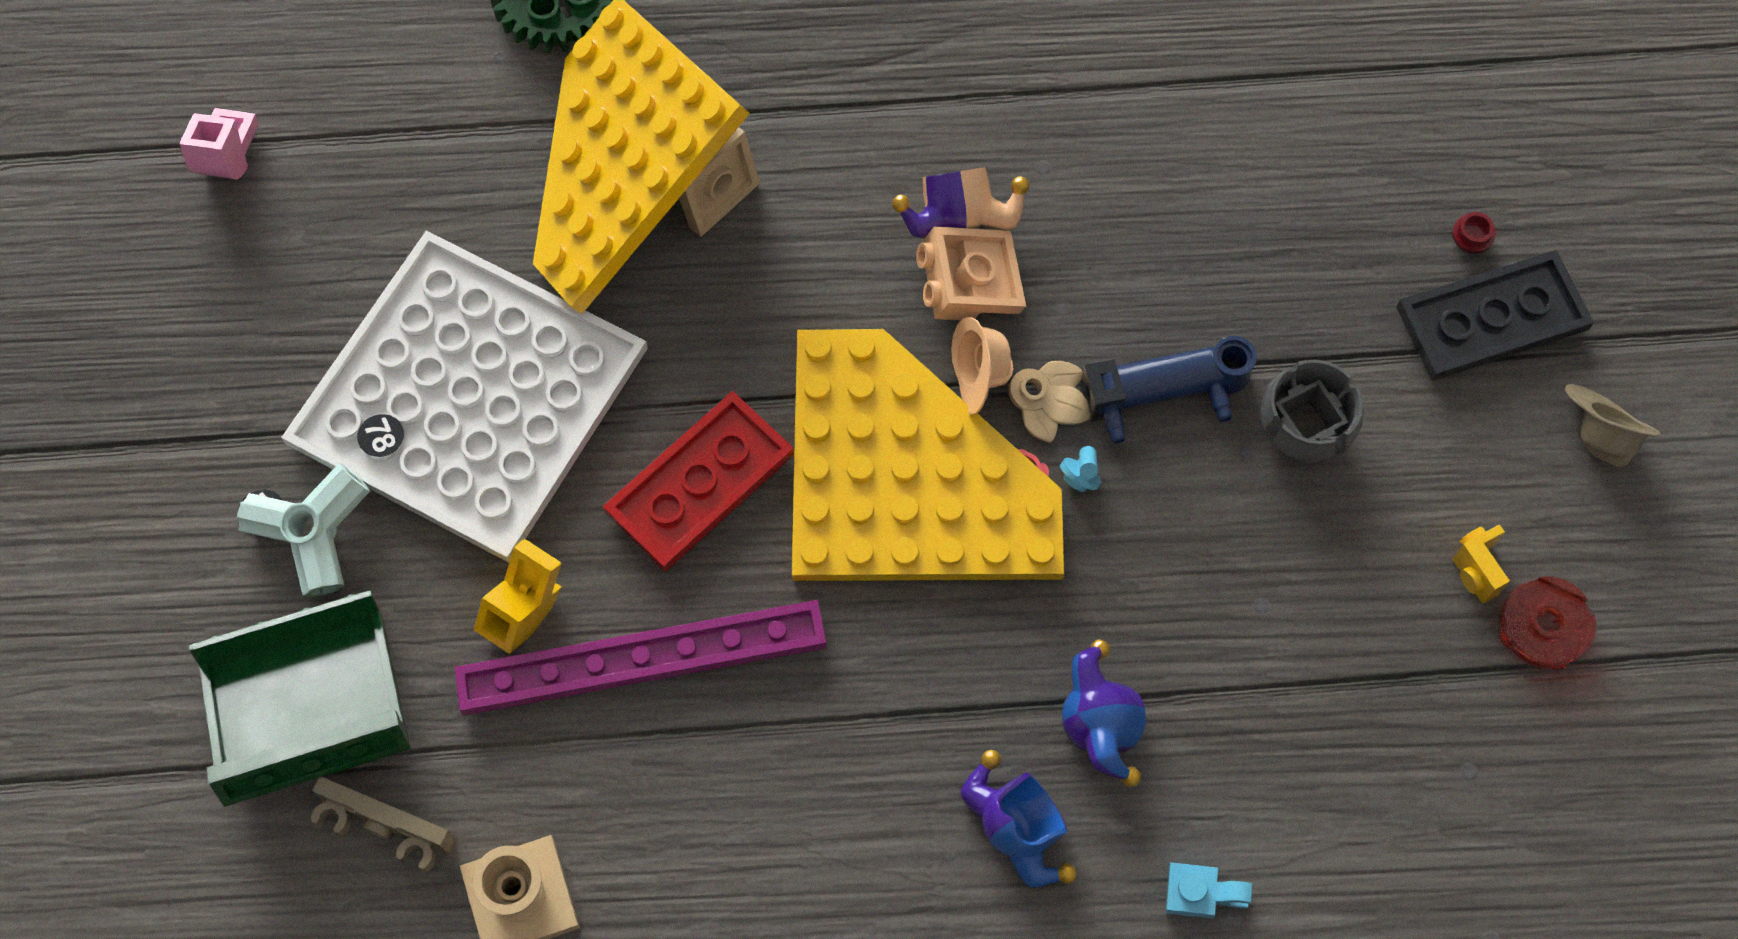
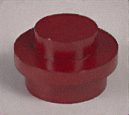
[1452,212,1496,254]

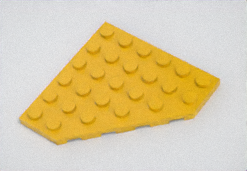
[533,0,750,314]
[792,329,1064,581]

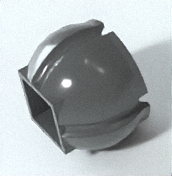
[1260,359,1364,463]

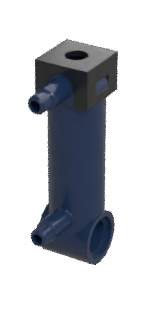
[1081,336,1257,444]

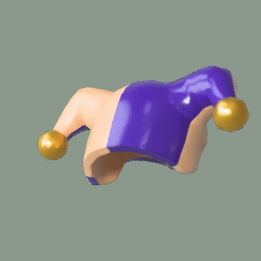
[892,167,1030,238]

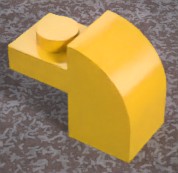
[473,539,562,654]

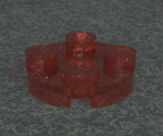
[1500,576,1597,670]

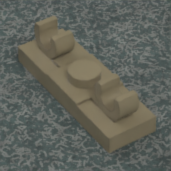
[311,777,456,873]

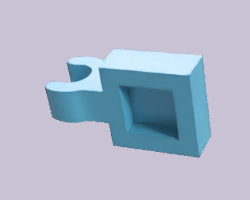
[1165,862,1252,919]

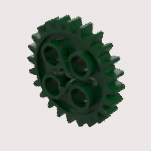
[490,0,613,53]

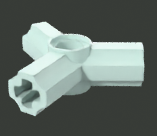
[237,463,370,597]

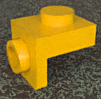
[1452,525,1510,604]

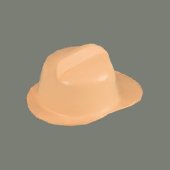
[951,317,1014,415]

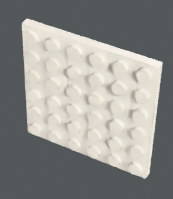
[281,231,648,563]

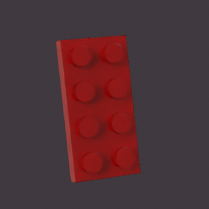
[603,391,794,572]

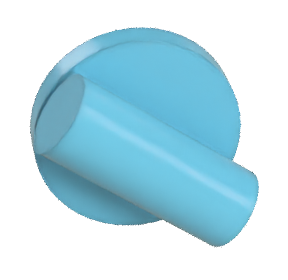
[1060,446,1101,492]

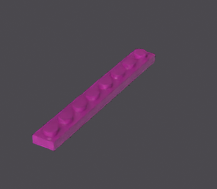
[454,600,827,716]

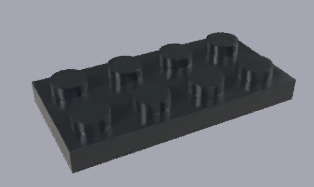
[1396,250,1594,381]

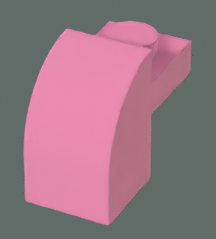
[179,108,258,179]

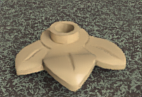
[1008,361,1091,443]

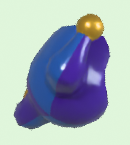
[1062,639,1146,787]
[961,750,1077,888]

